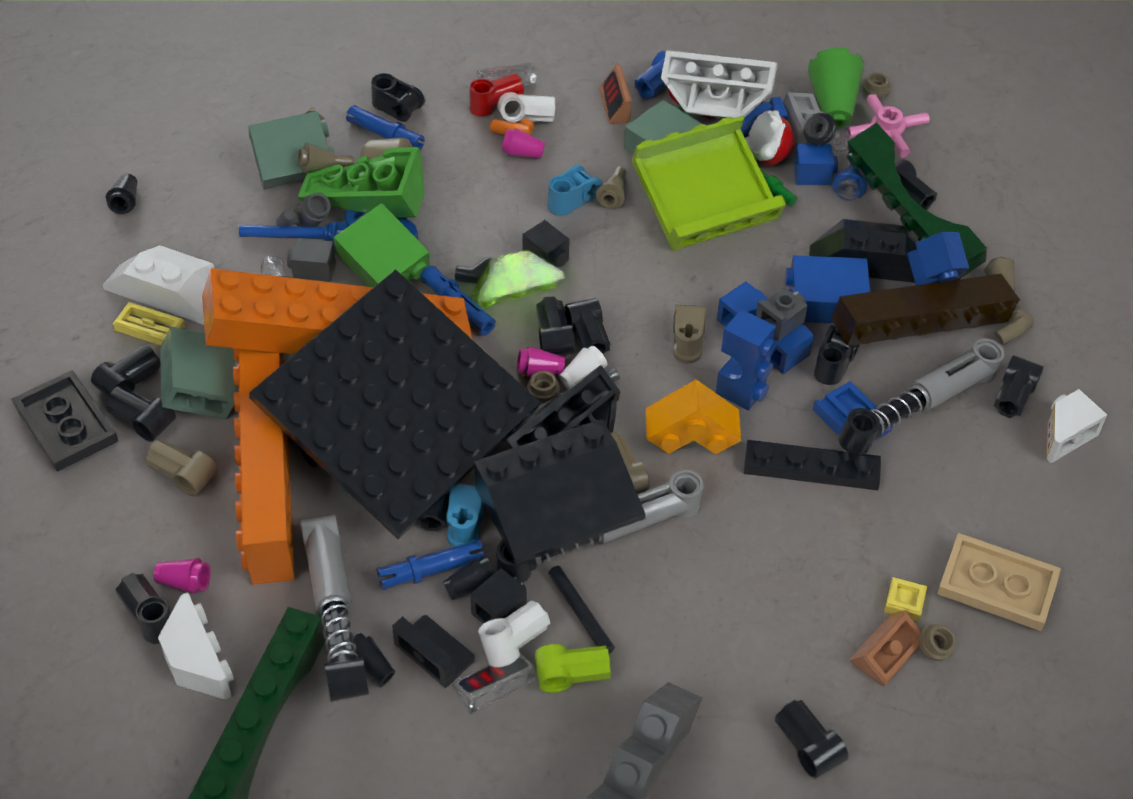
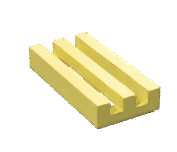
[112,302,186,345]

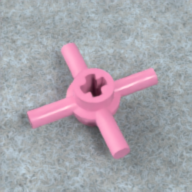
[846,94,930,158]

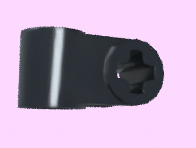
[371,73,425,122]
[814,325,860,385]

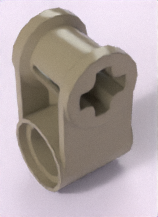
[673,304,707,363]

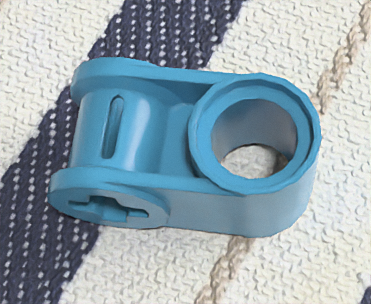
[548,164,603,215]
[447,483,486,547]

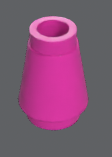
[501,128,545,159]
[517,346,565,378]
[154,558,211,594]

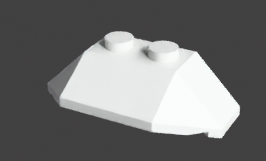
[661,50,778,118]
[102,245,215,325]

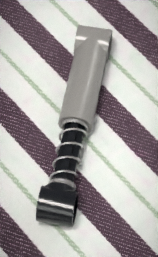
[838,338,1005,455]
[496,470,704,583]
[300,514,369,702]

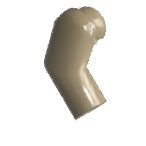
[995,310,1034,345]

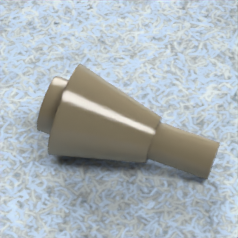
[297,143,354,172]
[596,167,626,209]
[984,257,1020,311]

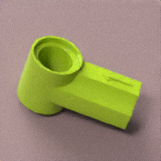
[534,644,611,693]

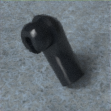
[454,257,499,284]

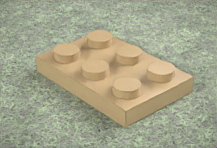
[937,533,1061,631]

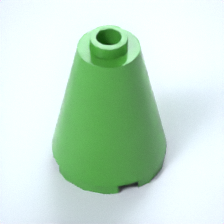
[808,47,864,129]

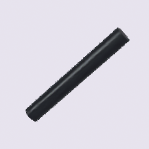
[548,565,615,654]

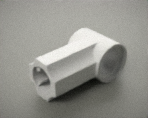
[498,92,555,122]
[478,601,550,667]

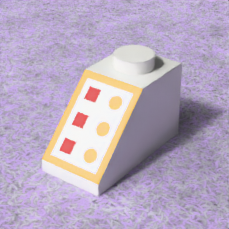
[1046,389,1107,463]

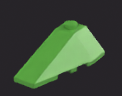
[298,147,425,218]

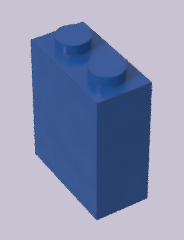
[784,255,870,324]

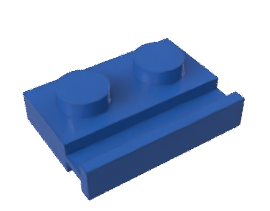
[813,381,894,442]

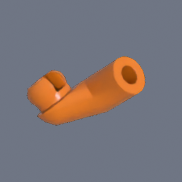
[490,118,534,135]

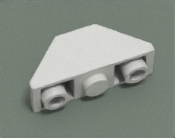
[158,592,234,699]

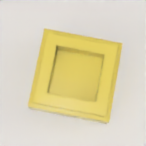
[884,577,927,622]

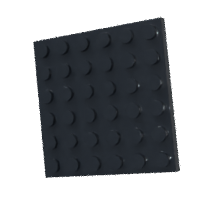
[249,269,540,540]

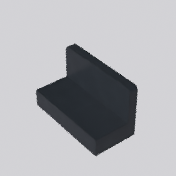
[392,615,475,688]

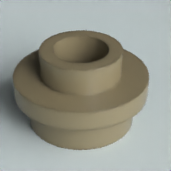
[863,72,891,98]
[527,371,560,402]
[920,624,956,661]

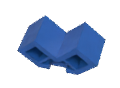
[907,232,969,286]

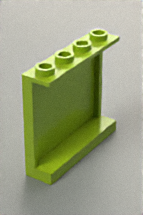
[631,116,786,251]

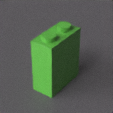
[334,203,430,287]

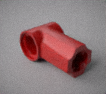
[469,73,524,117]

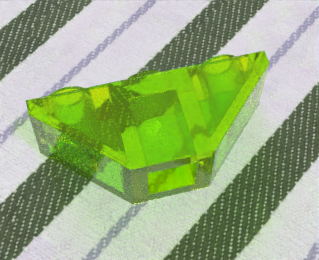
[470,250,566,307]

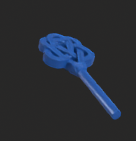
[239,210,418,246]

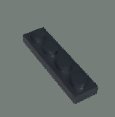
[743,440,881,491]

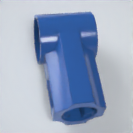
[635,51,667,99]

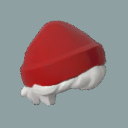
[745,110,795,167]

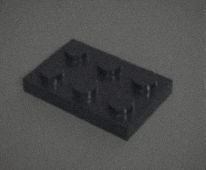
[12,370,119,472]

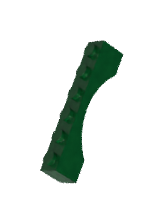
[847,122,987,280]
[188,607,326,799]

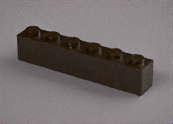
[831,274,1020,346]

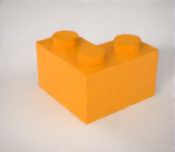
[646,379,741,455]

